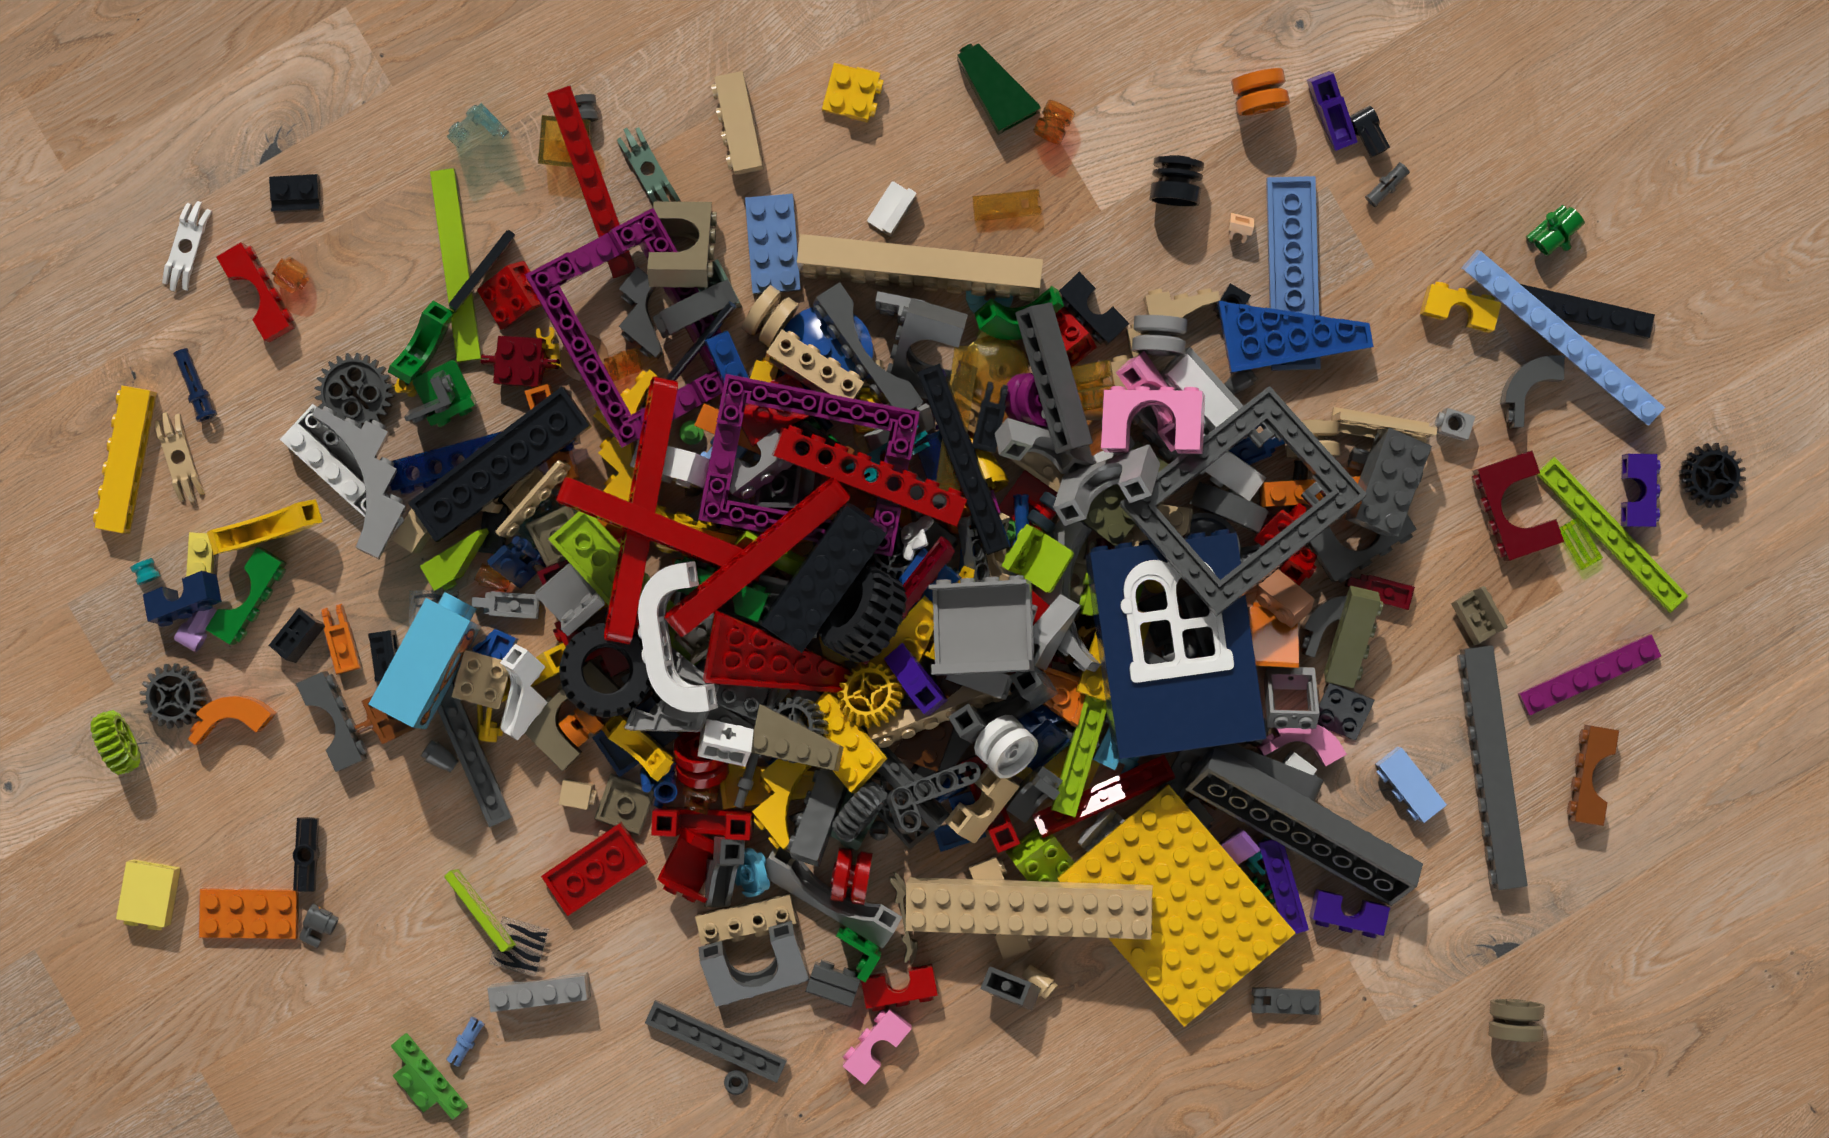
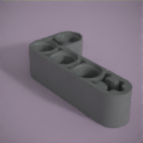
[887,762,981,834]

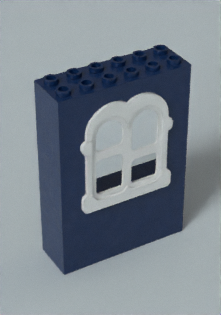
[1085,529,1267,759]

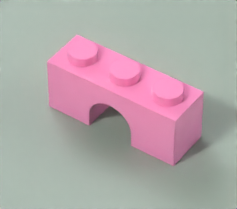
[842,1007,912,1085]

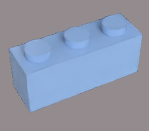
[1375,746,1447,823]

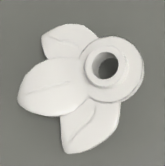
[901,516,934,561]

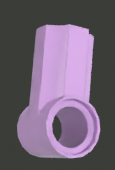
[174,607,217,653]

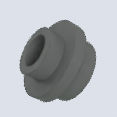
[724,1070,748,1095]

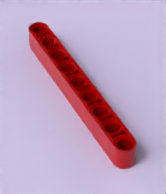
[556,477,762,583]
[664,477,850,637]

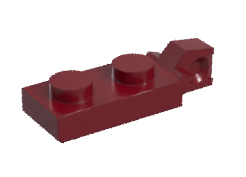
[1345,574,1415,610]

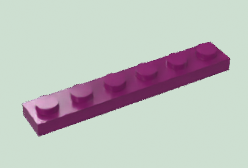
[1518,634,1661,716]

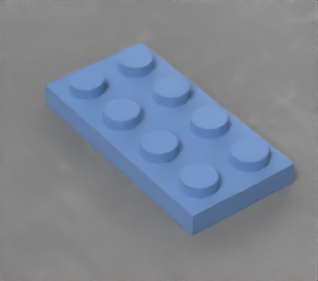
[745,194,801,294]

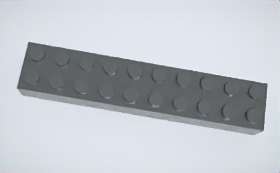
[1185,746,1423,906]

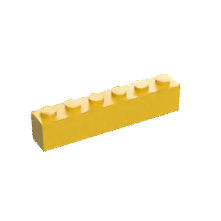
[93,385,157,534]

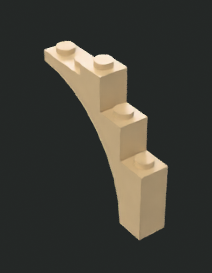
[1108,288,1220,390]

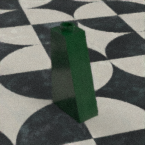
[957,43,1041,135]

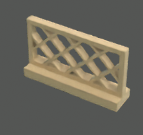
[1331,407,1438,443]

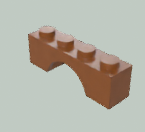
[1567,724,1619,826]

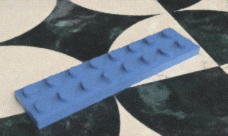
[1266,176,1321,371]

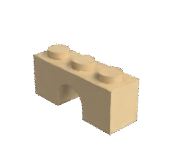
[945,767,1019,844]

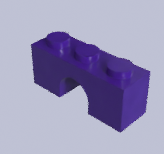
[1621,453,1661,527]
[1309,889,1390,938]

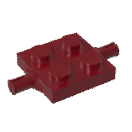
[480,336,560,387]

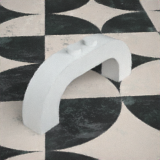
[638,561,718,712]

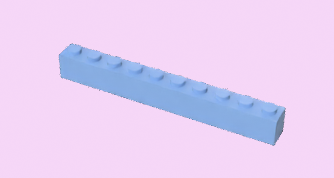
[1461,250,1665,426]

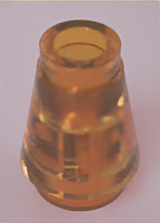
[474,563,511,592]

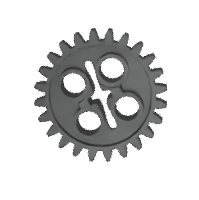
[314,353,395,429]

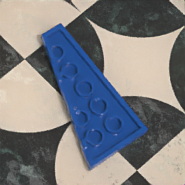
[1217,301,1374,373]

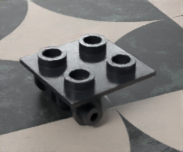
[1317,683,1375,740]

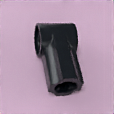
[1350,106,1390,158]

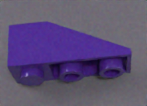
[884,643,948,715]

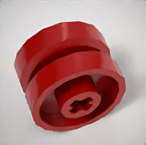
[674,732,729,789]
[831,847,873,905]

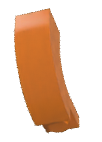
[188,696,277,745]

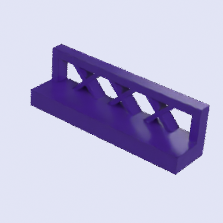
[1257,838,1309,934]

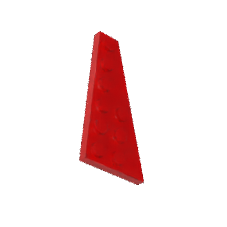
[703,610,850,693]

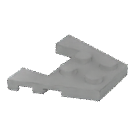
[625,647,719,732]

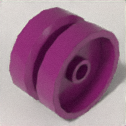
[1005,373,1048,426]

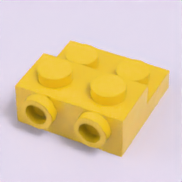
[822,63,884,123]

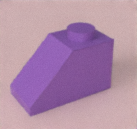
[1219,827,1261,865]

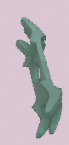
[617,127,680,205]

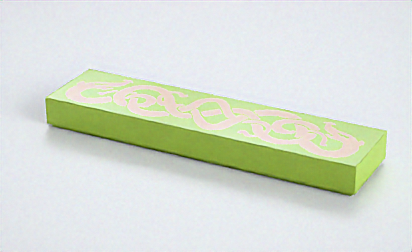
[444,869,516,952]

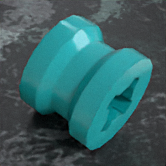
[130,558,160,585]

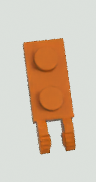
[321,604,361,675]

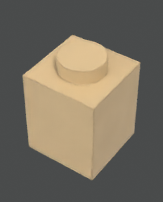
[559,779,597,810]

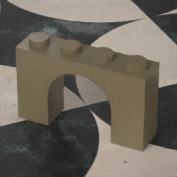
[647,202,717,287]
[525,660,621,771]

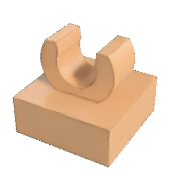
[1228,213,1254,243]

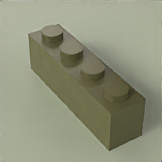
[1324,586,1383,688]

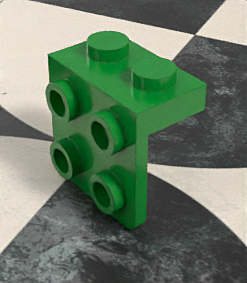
[412,360,477,427]

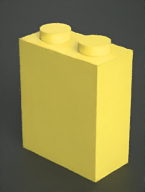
[116,859,181,930]

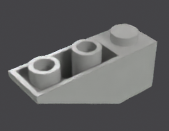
[1033,594,1081,670]

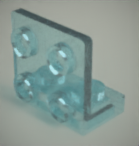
[447,103,509,148]

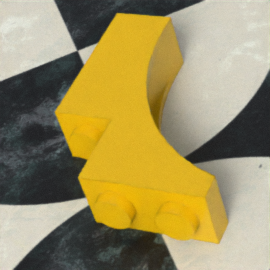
[207,499,323,555]
[752,758,812,851]

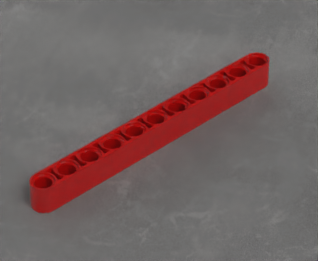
[604,376,678,644]

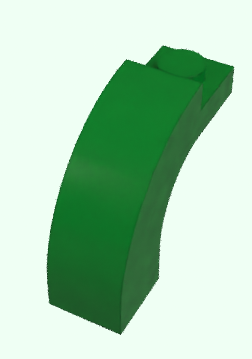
[974,286,1064,340]
[388,300,454,384]

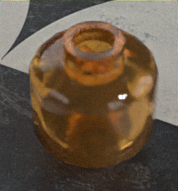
[271,257,310,293]

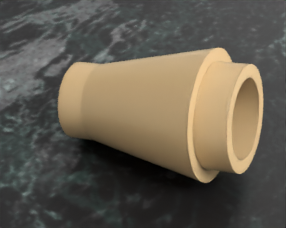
[1022,965,1058,1000]

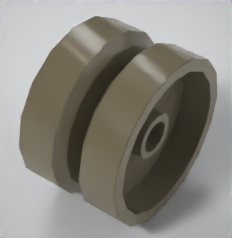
[1488,999,1545,1042]

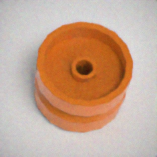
[1231,68,1290,116]

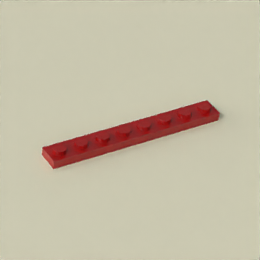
[547,85,636,279]

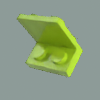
[1006,828,1075,882]

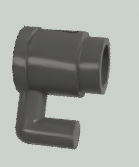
[299,903,339,948]

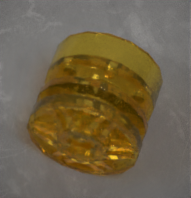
[1071,360,1115,411]

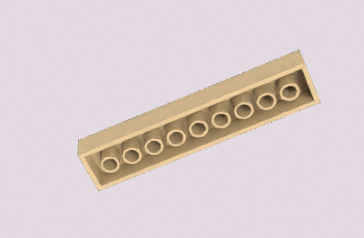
[797,234,1043,301]
[906,877,1153,939]

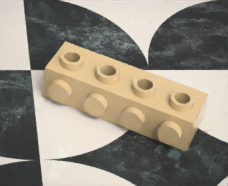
[711,71,764,175]
[765,330,864,399]
[695,893,797,945]

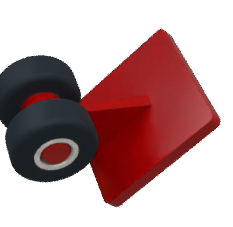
[999,470,1058,534]

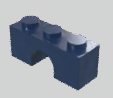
[143,571,222,627]

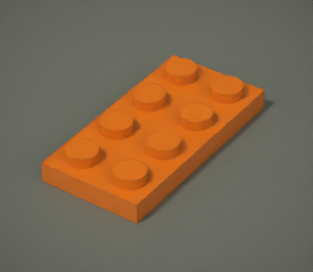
[199,888,299,939]

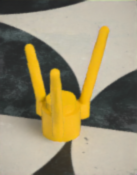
[476,704,503,742]

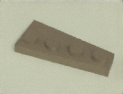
[751,704,844,771]

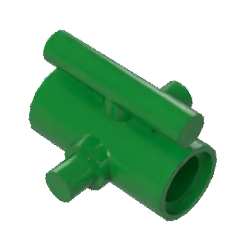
[1526,205,1585,256]

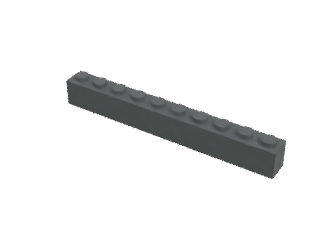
[1457,645,1528,890]

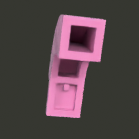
[1257,725,1347,766]

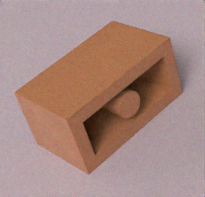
[1255,569,1314,628]

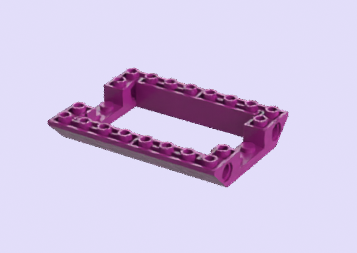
[525,208,724,448]
[698,374,920,557]

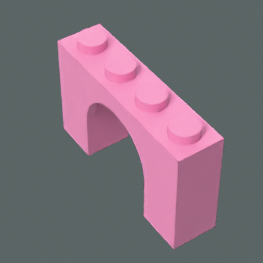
[1101,386,1205,454]

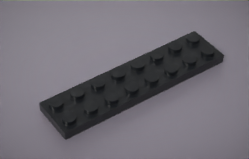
[408,386,592,542]

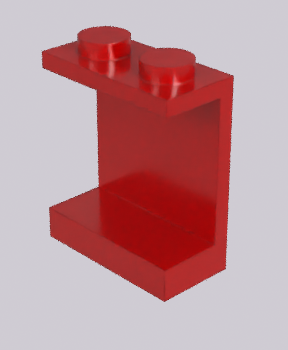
[657,828,714,903]

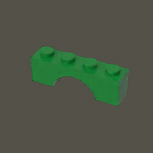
[205,547,287,645]
[674,556,771,622]

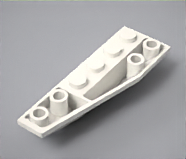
[280,404,404,533]

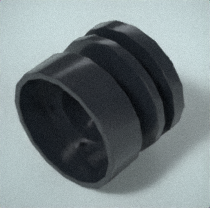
[1149,155,1204,207]

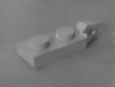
[472,591,540,619]

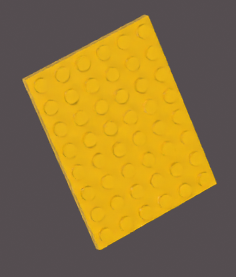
[1057,784,1295,1027]

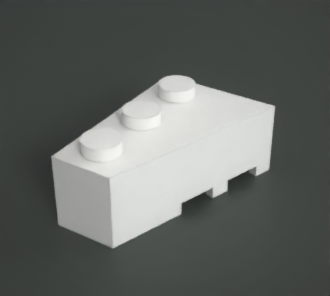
[630,439,710,490]

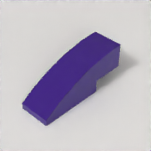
[1307,71,1358,151]

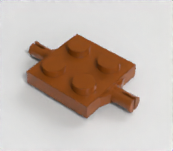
[355,696,417,745]

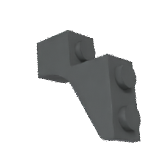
[619,266,663,359]
[704,837,745,907]

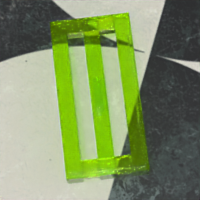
[1559,517,1603,570]

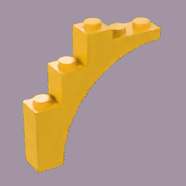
[593,369,658,507]

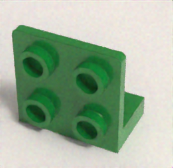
[836,927,882,983]

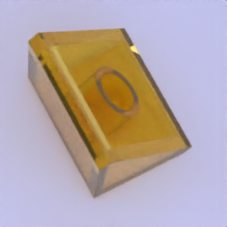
[538,115,592,168]

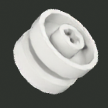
[974,715,1038,778]

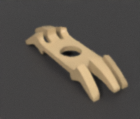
[155,412,205,502]

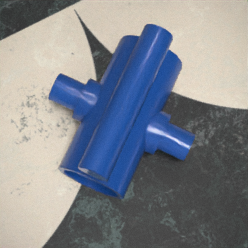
[640,761,677,808]

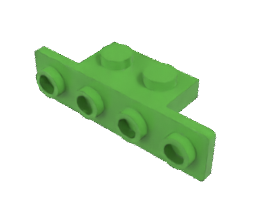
[391,1033,468,1120]

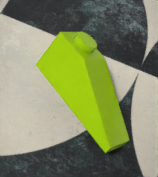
[420,528,489,592]

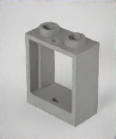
[1264,666,1319,729]

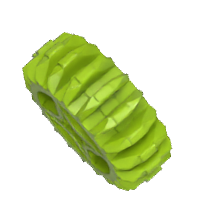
[90,710,141,775]

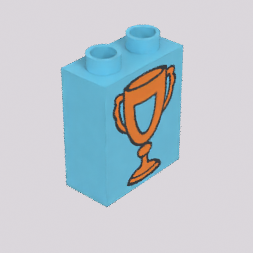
[369,592,482,729]

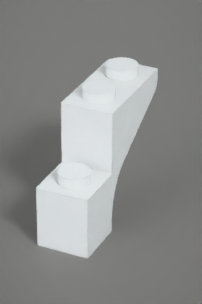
[500,644,548,741]

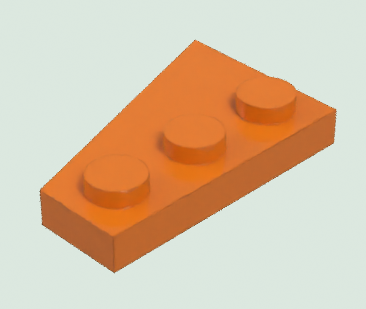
[1013,667,1085,727]

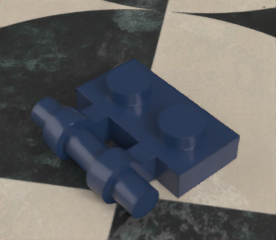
[487,536,546,589]

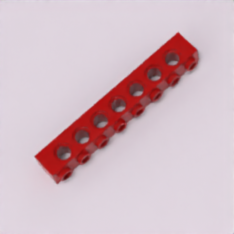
[772,425,967,527]

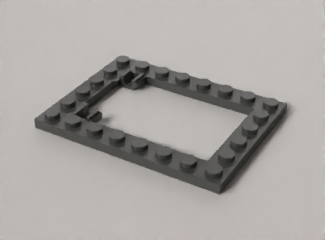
[1120,386,1367,617]

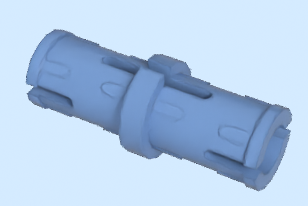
[446,1017,485,1067]

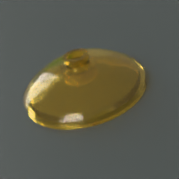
[960,335,1029,404]

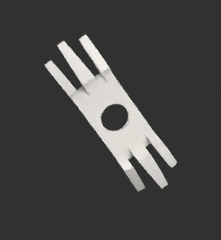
[162,201,212,292]

